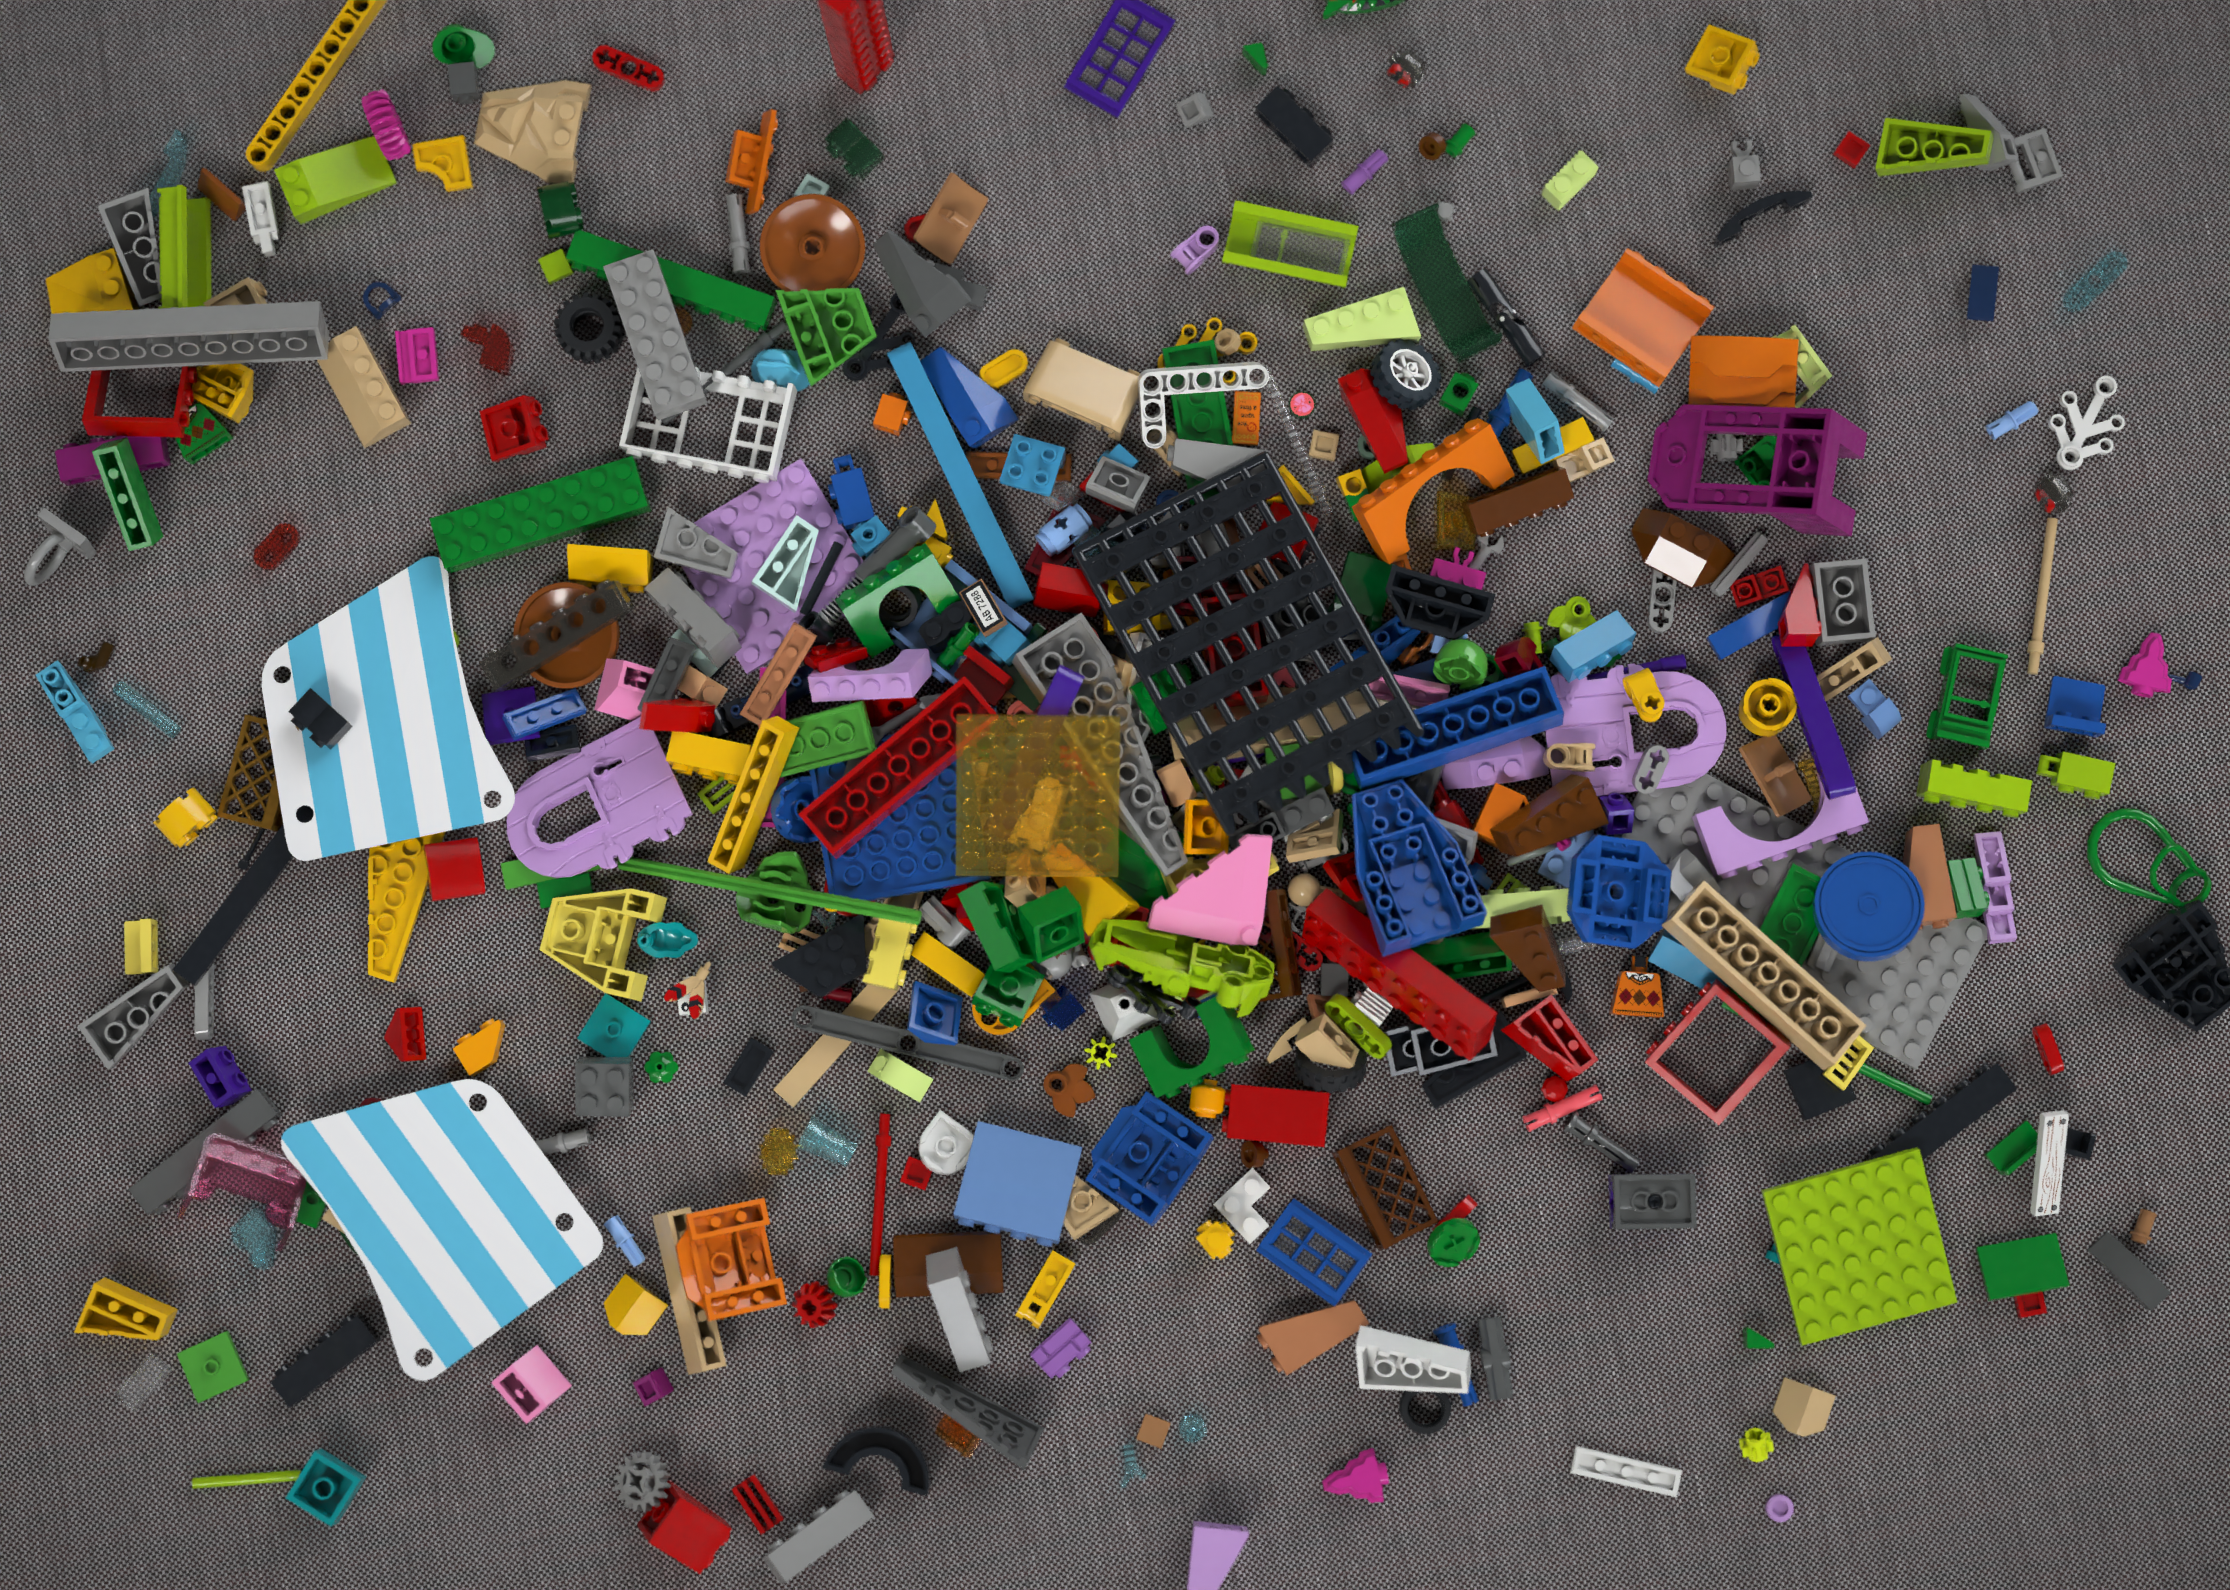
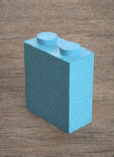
[1506,378,1565,464]

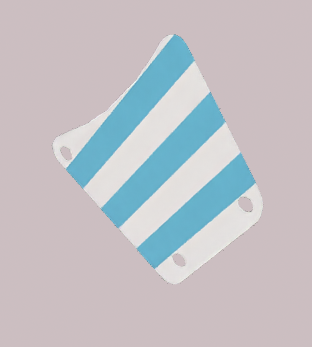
[262,556,515,861]
[281,1079,603,1381]

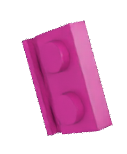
[395,327,439,385]

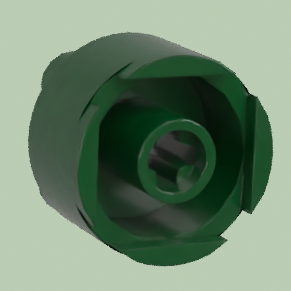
[537,181,584,239]

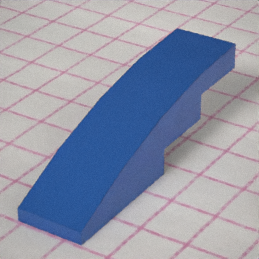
[1706,591,1791,661]

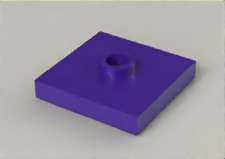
[482,686,540,745]

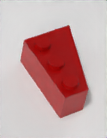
[1501,994,1598,1081]

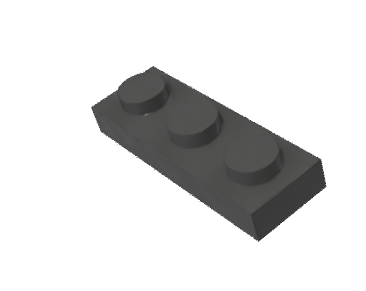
[638,637,696,712]

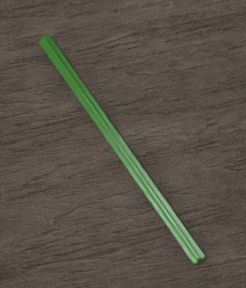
[618,857,922,925]

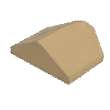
[1772,1377,1836,1437]

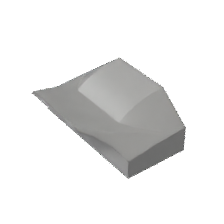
[1666,849,1721,902]

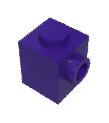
[1598,793,1634,835]

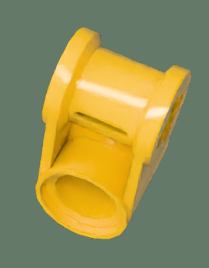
[1622,668,1665,723]

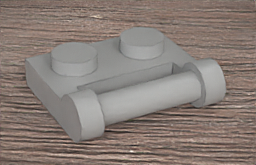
[2009,128,2063,194]

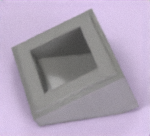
[1176,92,1214,128]

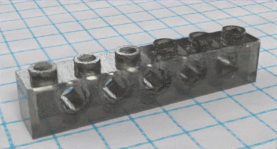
[479,579,636,691]

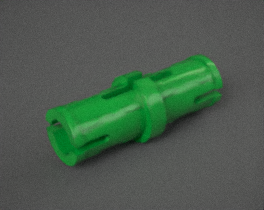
[936,622,979,670]

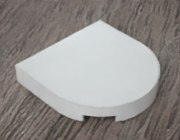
[918,1110,974,1175]

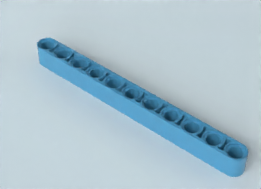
[887,342,1034,609]

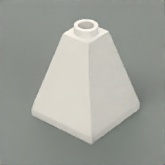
[1089,984,1159,1042]

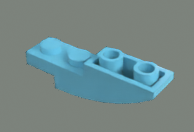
[36,660,115,764]

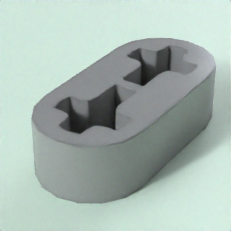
[1632,744,1669,794]

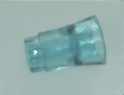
[796,1115,858,1167]

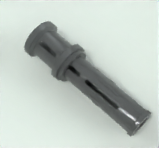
[1562,1111,1641,1173]

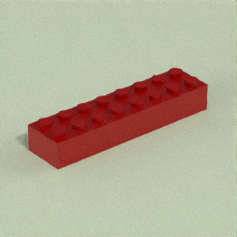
[799,676,1001,859]
[1302,888,1497,1061]

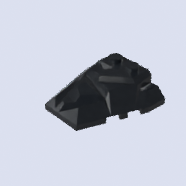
[2112,900,2230,1032]

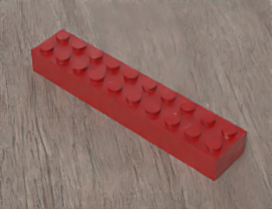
[817,0,894,95]

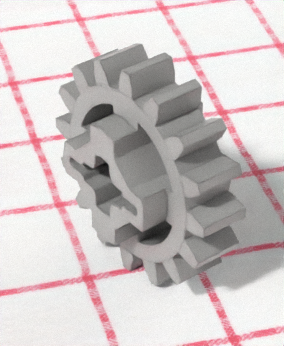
[614,1452,671,1511]

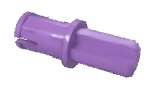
[1341,149,1388,195]

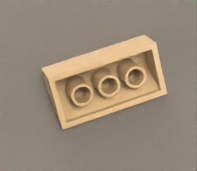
[317,326,411,448]

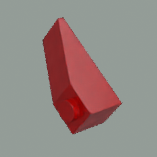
[639,697,716,733]

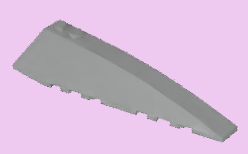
[1012,612,1188,877]

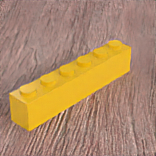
[707,716,799,874]

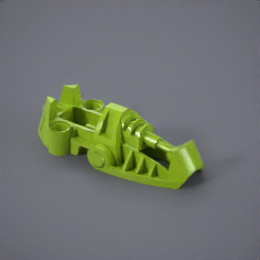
[1089,919,1275,1018]

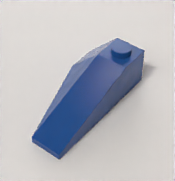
[920,347,1019,449]

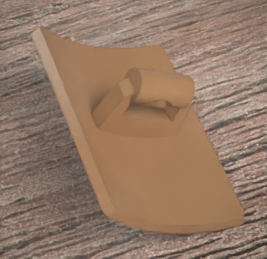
[913,172,988,265]
[1739,735,1811,818]

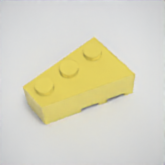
[863,918,918,991]

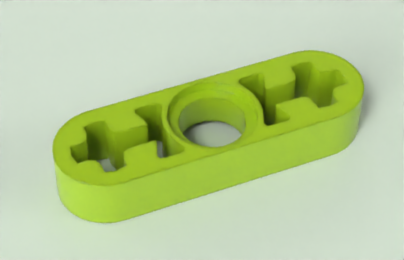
[1325,994,1392,1059]

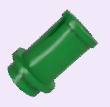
[1445,123,1476,158]

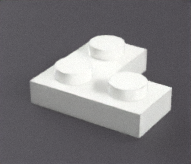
[1213,1168,1271,1244]

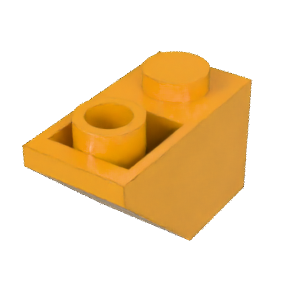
[453,1018,505,1076]

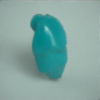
[637,922,698,958]

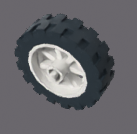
[1371,339,1441,410]

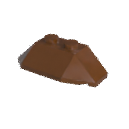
[1630,508,1736,588]

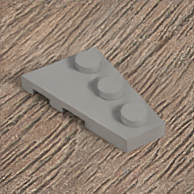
[654,507,738,579]

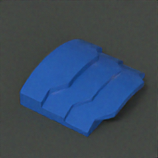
[1085,1091,1214,1227]

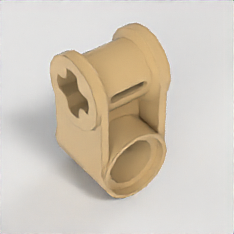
[1543,743,1596,772]

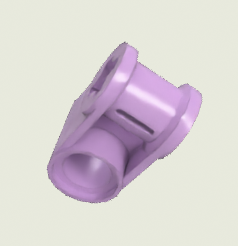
[1170,225,1219,275]

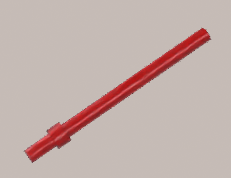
[869,1113,892,1276]

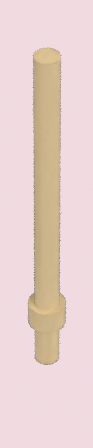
[2027,518,2058,675]

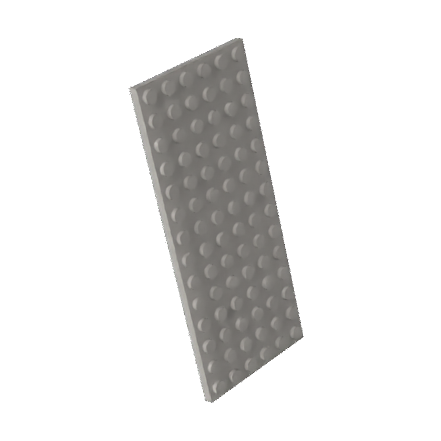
[1610,774,1987,1069]

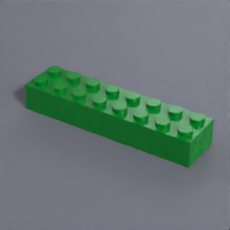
[430,456,652,574]

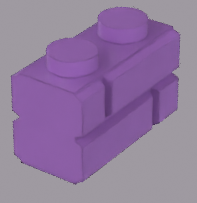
[1030,1317,1092,1378]

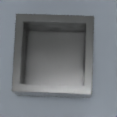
[575,1057,634,1117]

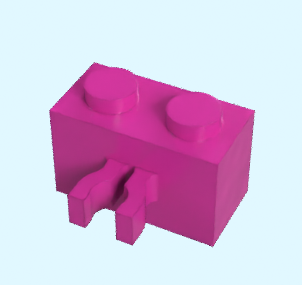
[1429,547,1486,590]

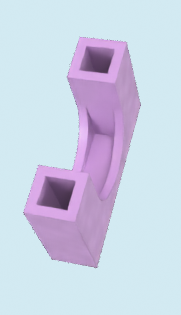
[808,648,933,702]

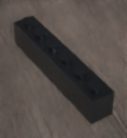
[1865,1062,2017,1161]

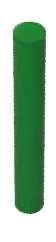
[1858,1063,1932,1105]

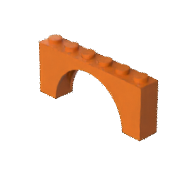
[1351,418,1515,564]

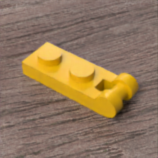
[1015,1250,1076,1329]

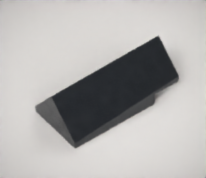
[1381,1023,1498,1077]

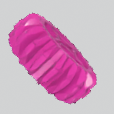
[361,89,411,161]

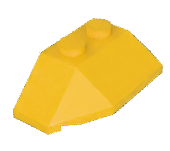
[192,364,254,423]

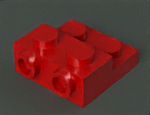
[479,395,549,462]

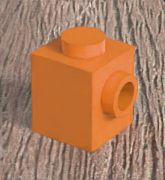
[873,392,912,436]

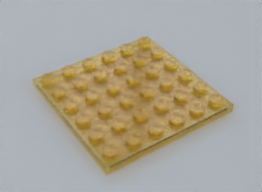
[956,714,1120,877]

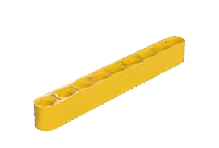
[246,0,387,172]

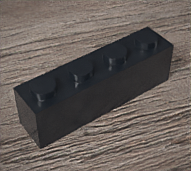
[270,1314,381,1408]

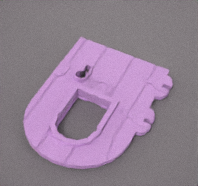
[1545,663,1726,796]
[507,717,693,878]

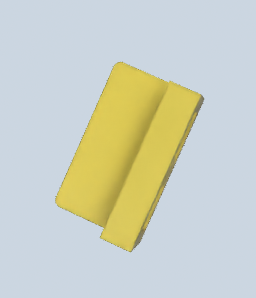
[124,919,158,975]

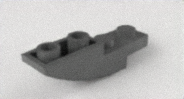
[1229,787,1335,850]

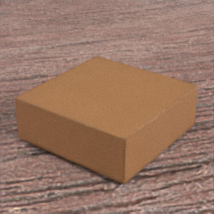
[1136,1413,1171,1449]

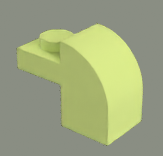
[867,1049,934,1102]

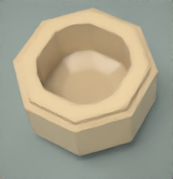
[1214,328,1241,356]

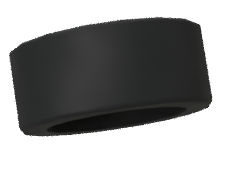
[879,585,922,628]
[1399,1391,1451,1434]

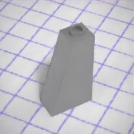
[1167,439,1270,488]

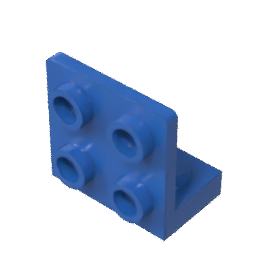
[2044,676,2106,738]

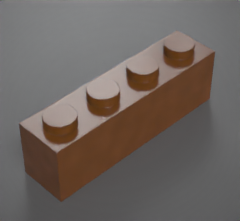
[1461,466,1575,537]

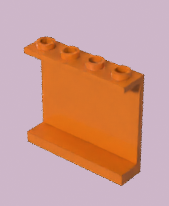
[1572,248,1714,387]

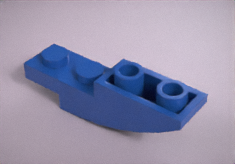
[1330,616,1421,672]

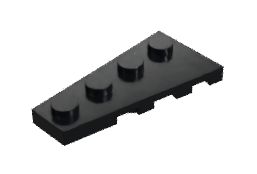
[1422,1011,1528,1110]

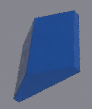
[907,981,963,1045]

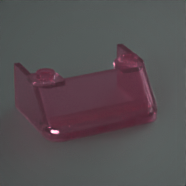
[177,1133,307,1252]

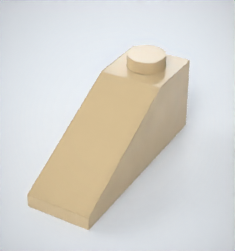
[1817,637,1892,701]

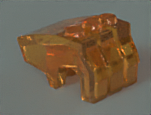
[935,1413,981,1458]

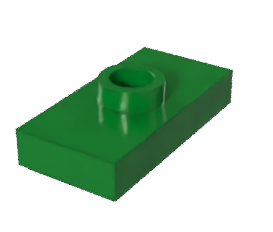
[291,1180,327,1229]

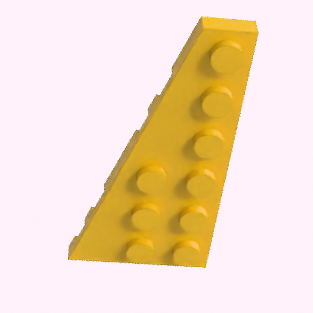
[368,831,446,983]

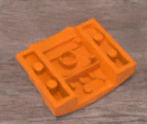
[1688,336,1799,408]
[675,1198,787,1321]

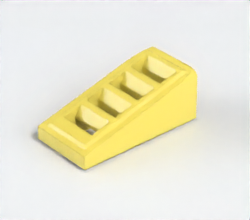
[1822,1035,1874,1090]

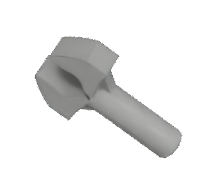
[1468,534,1504,570]

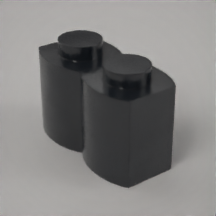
[918,601,975,654]
[288,688,353,750]

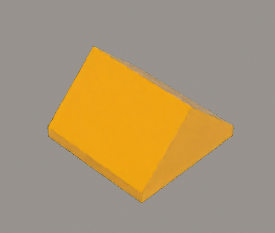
[1183,799,1229,854]

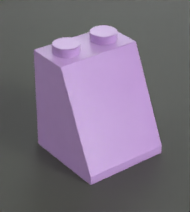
[1186,1521,1249,1590]

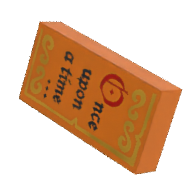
[1232,391,1261,446]

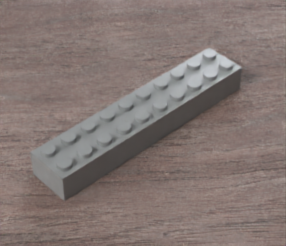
[48,301,329,372]

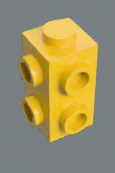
[1195,1220,1235,1260]

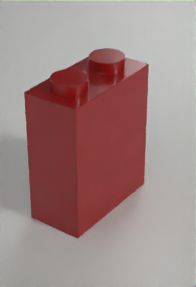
[1033,562,1109,618]

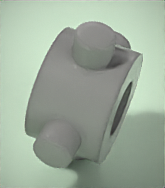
[1435,201,1455,222]

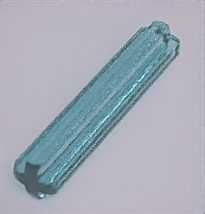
[113,681,181,738]

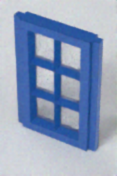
[1256,1198,1373,1307]

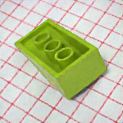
[274,136,397,224]

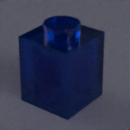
[1039,985,1086,1032]

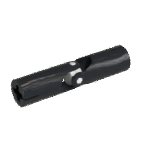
[1467,268,1546,367]

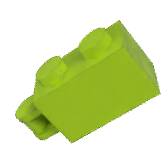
[2036,752,2115,800]

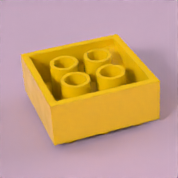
[46,248,139,314]

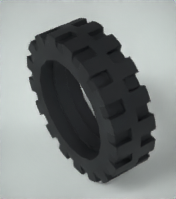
[1295,1039,1367,1093]

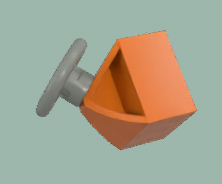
[1471,783,1557,866]

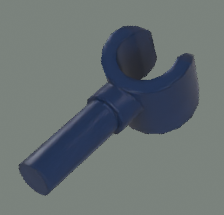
[2167,671,2202,690]

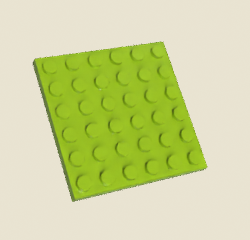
[1761,1147,1958,1346]

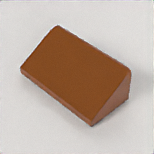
[197,167,246,221]

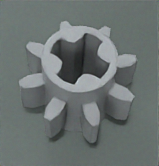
[1710,434,1743,462]

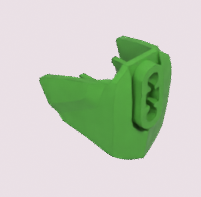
[736,851,813,934]

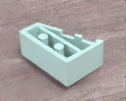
[751,515,819,613]

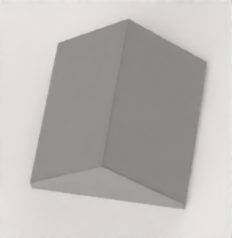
[1086,456,1151,514]

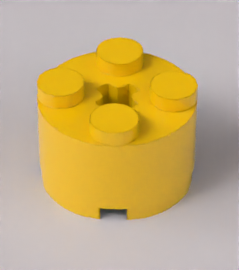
[1739,678,1797,737]
[153,787,218,848]

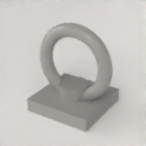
[24,508,97,586]

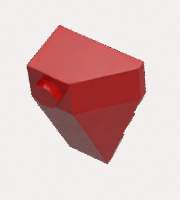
[1337,368,1408,474]

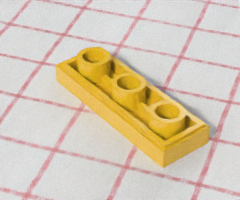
[1511,417,1595,475]

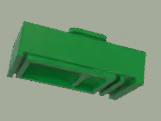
[1926,643,2008,751]

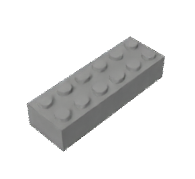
[603,249,708,421]

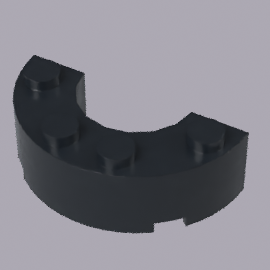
[822,1425,931,1496]

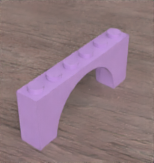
[1692,773,1869,879]

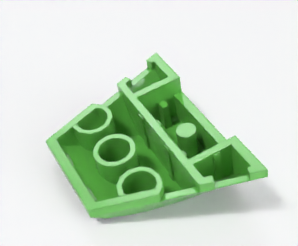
[776,288,877,387]

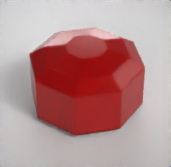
[1540,1076,1568,1102]

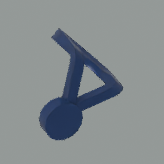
[363,282,401,320]

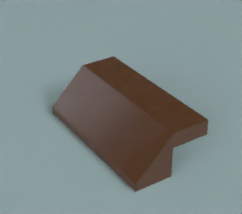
[893,1230,1004,1298]

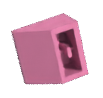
[594,658,655,721]
[491,1345,572,1424]

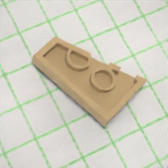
[1063,1175,1120,1240]

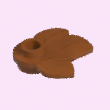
[1397,633,1435,669]
[1043,1064,1095,1118]

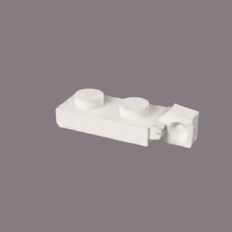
[242,181,279,257]

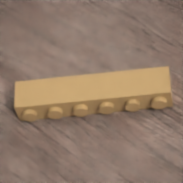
[652,1207,727,1375]

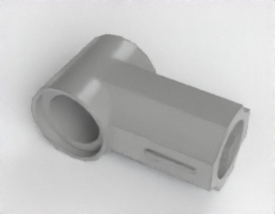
[919,896,971,950]

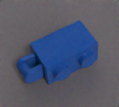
[828,454,875,531]

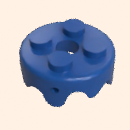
[771,776,819,844]

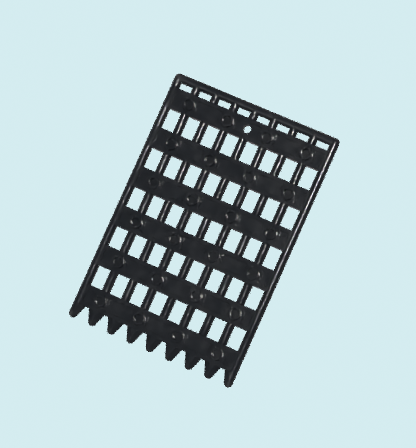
[1072,451,1425,836]

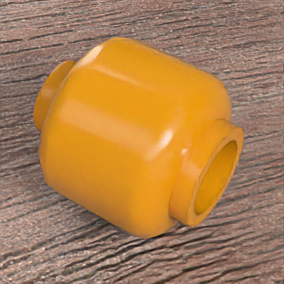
[1189,1079,1225,1118]

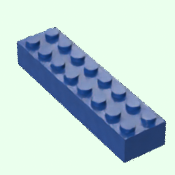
[1352,666,1564,792]

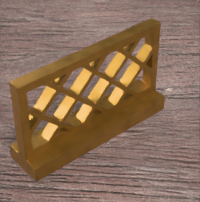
[217,714,299,832]

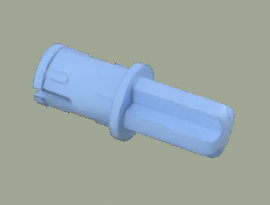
[1985,401,2038,440]
[604,1215,645,1267]

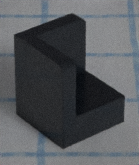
[2065,1128,2096,1160]

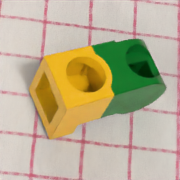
[1335,469,1369,522]

